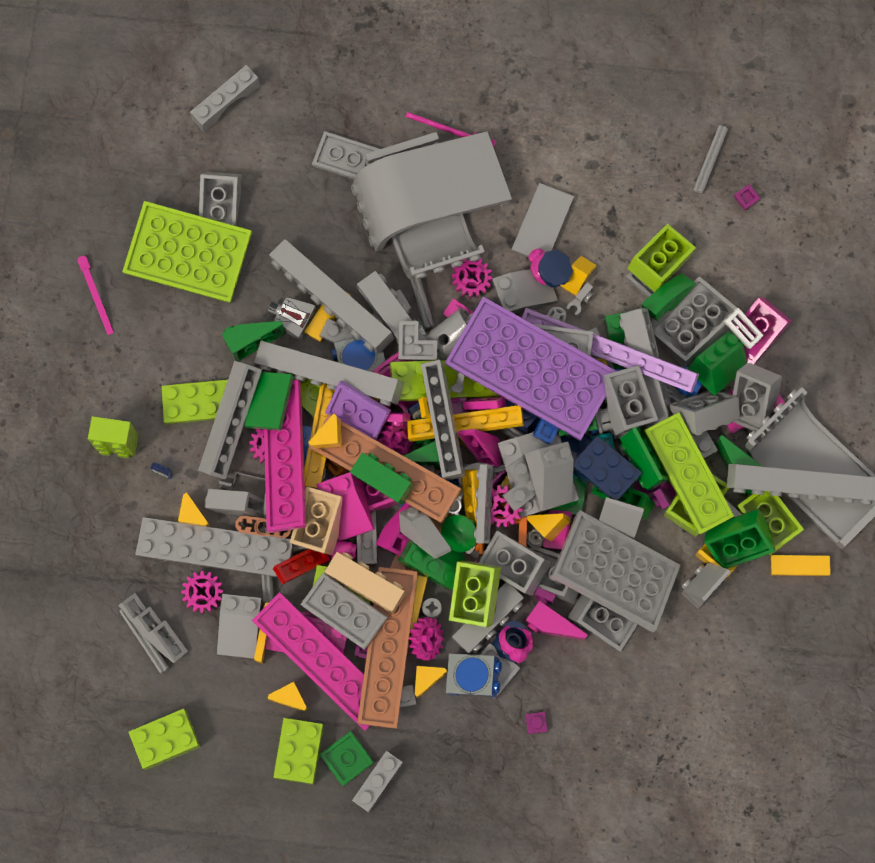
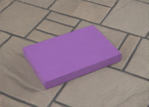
[325,380,391,440]

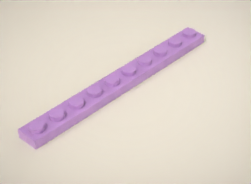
[522,308,699,392]

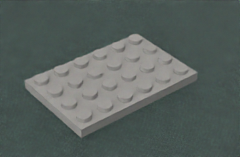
[551,510,680,632]

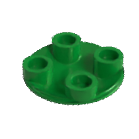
[441,515,476,552]

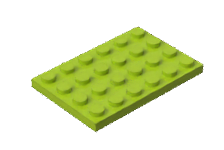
[122,201,252,303]

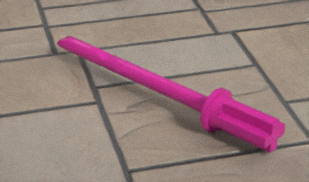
[405,112,496,148]

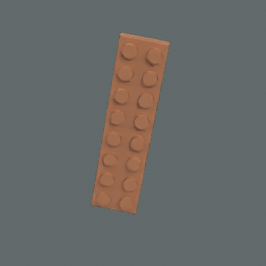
[309,414,462,523]
[357,567,418,729]

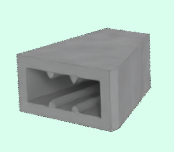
[205,489,265,518]

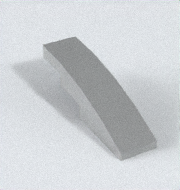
[118,593,188,663]

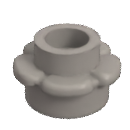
[526,529,544,547]

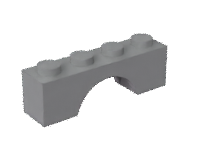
[190,65,260,133]
[452,582,524,655]

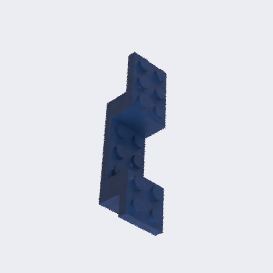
[506,399,642,501]

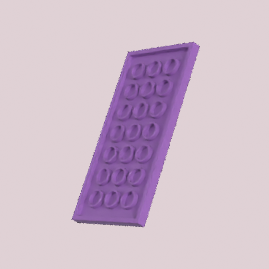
[445,297,617,441]

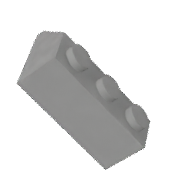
[669,390,740,435]

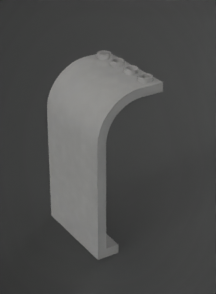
[351,131,512,252]
[364,132,485,279]
[745,387,875,550]

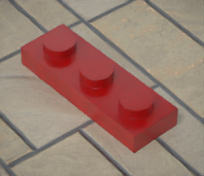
[272,549,330,585]

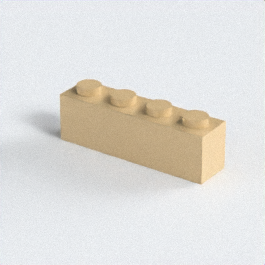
[325,552,405,614]

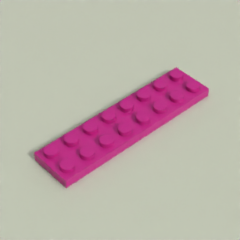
[264,380,306,533]
[252,592,369,731]

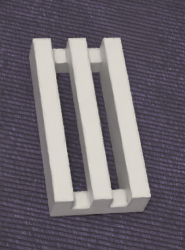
[723,308,763,349]

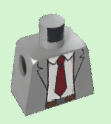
[268,298,316,342]

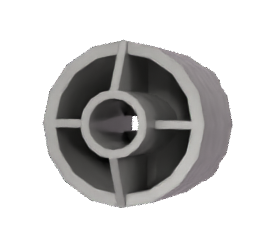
[427,308,473,360]

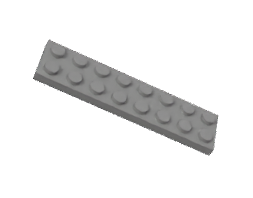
[135,517,294,577]

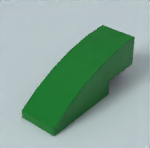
[642,273,696,322]

